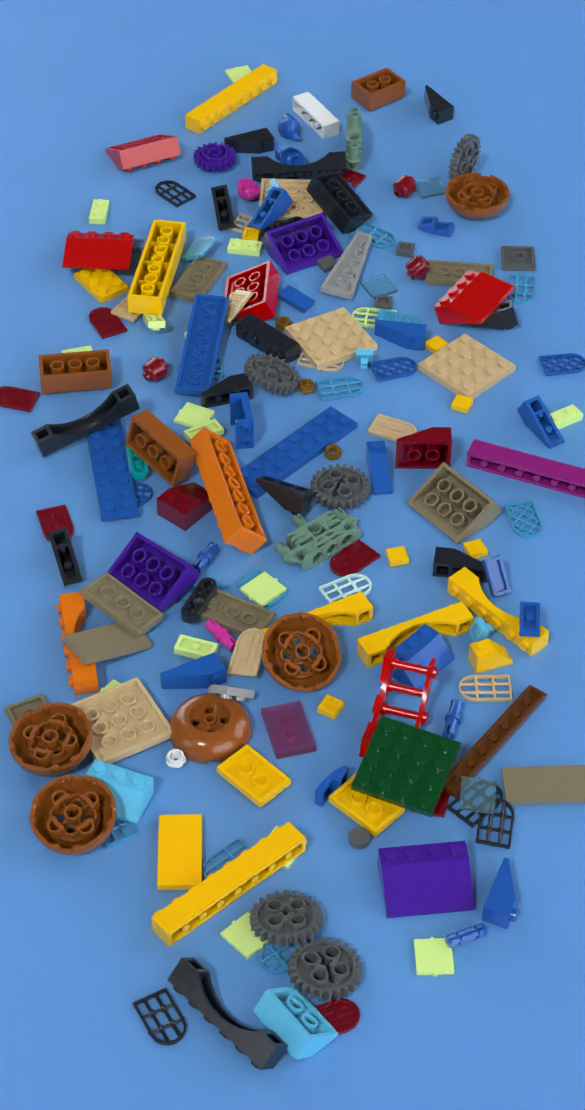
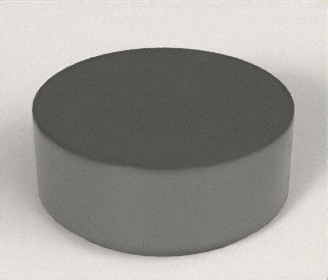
[349,827,370,849]

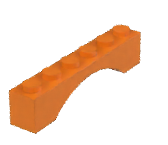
[56,592,99,695]

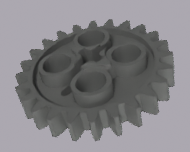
[448,133,481,180]
[244,353,300,395]
[310,464,370,510]
[249,890,323,948]
[288,936,362,1002]

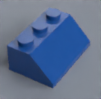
[392,623,454,689]

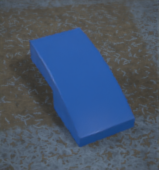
[417,217,455,237]
[315,765,349,807]

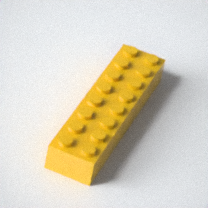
[128,220,186,316]

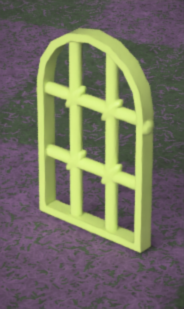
[352,307,397,328]

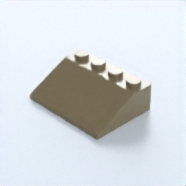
[406,462,501,545]

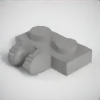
[208,684,255,702]

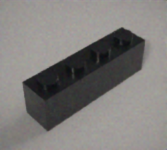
[236,313,300,363]

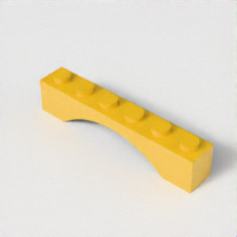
[447,567,549,656]
[261,591,373,655]
[357,601,474,669]

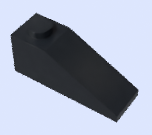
[424,85,454,125]
[224,127,274,154]
[211,184,235,231]
[464,300,519,330]
[201,373,253,408]
[256,476,313,516]
[48,527,83,587]
[432,546,488,583]

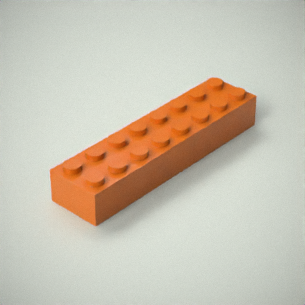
[190,427,267,555]

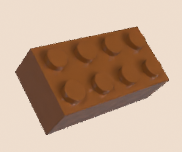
[39,349,113,394]
[125,410,197,487]

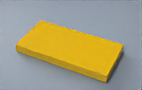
[157,814,202,890]

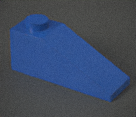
[249,186,293,231]
[374,319,426,351]
[517,395,565,449]
[366,440,392,495]
[160,652,226,689]
[481,857,518,929]

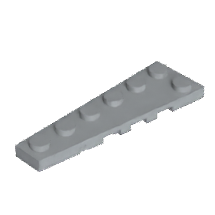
[321,231,372,300]

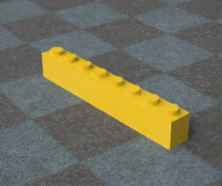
[185,64,277,134]
[151,822,306,947]

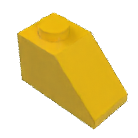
[468,639,513,674]

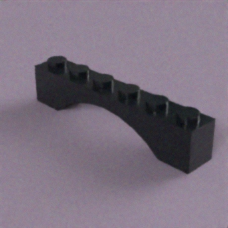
[251,151,347,182]
[31,384,140,457]
[168,957,288,1070]

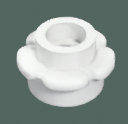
[166,749,186,768]

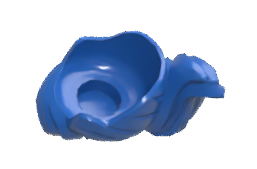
[277,113,301,141]
[274,143,309,166]

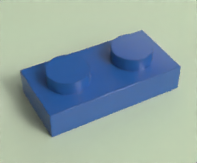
[519,601,540,637]

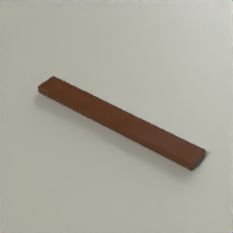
[443,685,547,798]

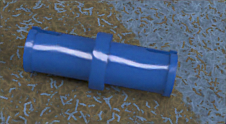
[192,542,220,573]
[442,699,464,739]

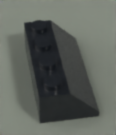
[307,171,373,234]

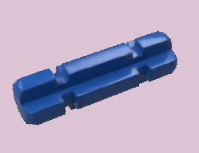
[445,923,487,948]

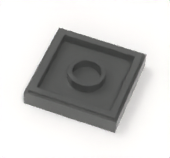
[501,246,535,271]

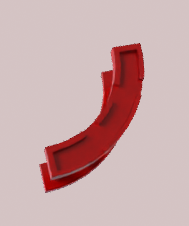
[359,648,438,758]

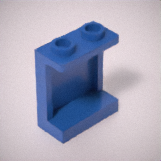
[229,392,254,449]

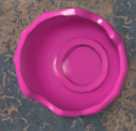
[237,178,261,201]

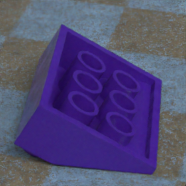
[261,213,343,275]
[108,532,201,612]
[377,841,475,918]

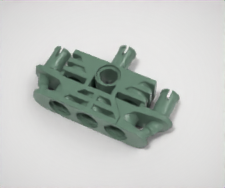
[346,107,362,171]
[274,507,361,570]

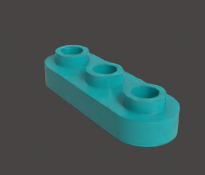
[125,445,149,480]

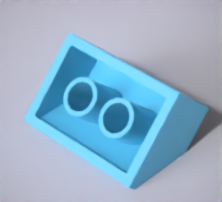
[78,759,154,825]
[253,986,339,1060]

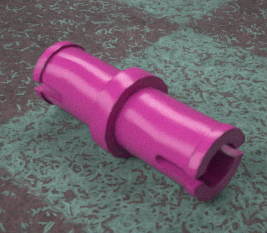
[204,618,236,652]

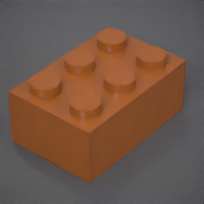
[351,68,406,111]

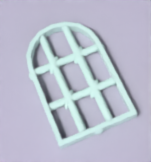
[318,573,372,604]

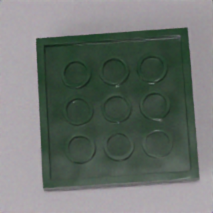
[351,716,461,817]

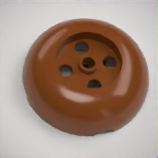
[445,172,509,219]
[262,612,341,692]
[169,693,252,764]
[9,702,93,777]
[29,774,117,855]

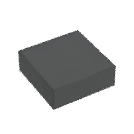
[396,241,415,258]
[316,255,337,273]
[374,295,393,310]

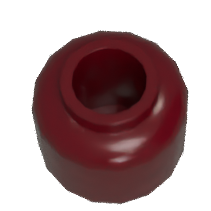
[393,175,416,199]
[405,255,430,280]
[142,357,168,383]

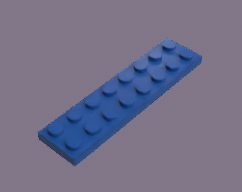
[175,294,229,396]
[240,406,357,499]
[87,419,139,521]

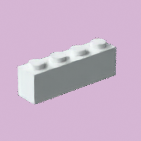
[293,92,340,139]

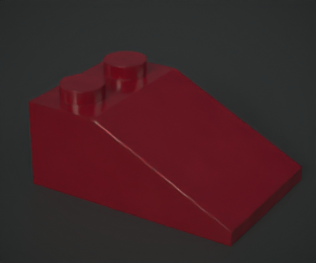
[395,427,452,469]
[157,482,213,531]

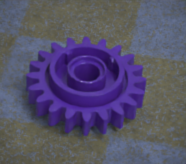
[193,142,237,173]

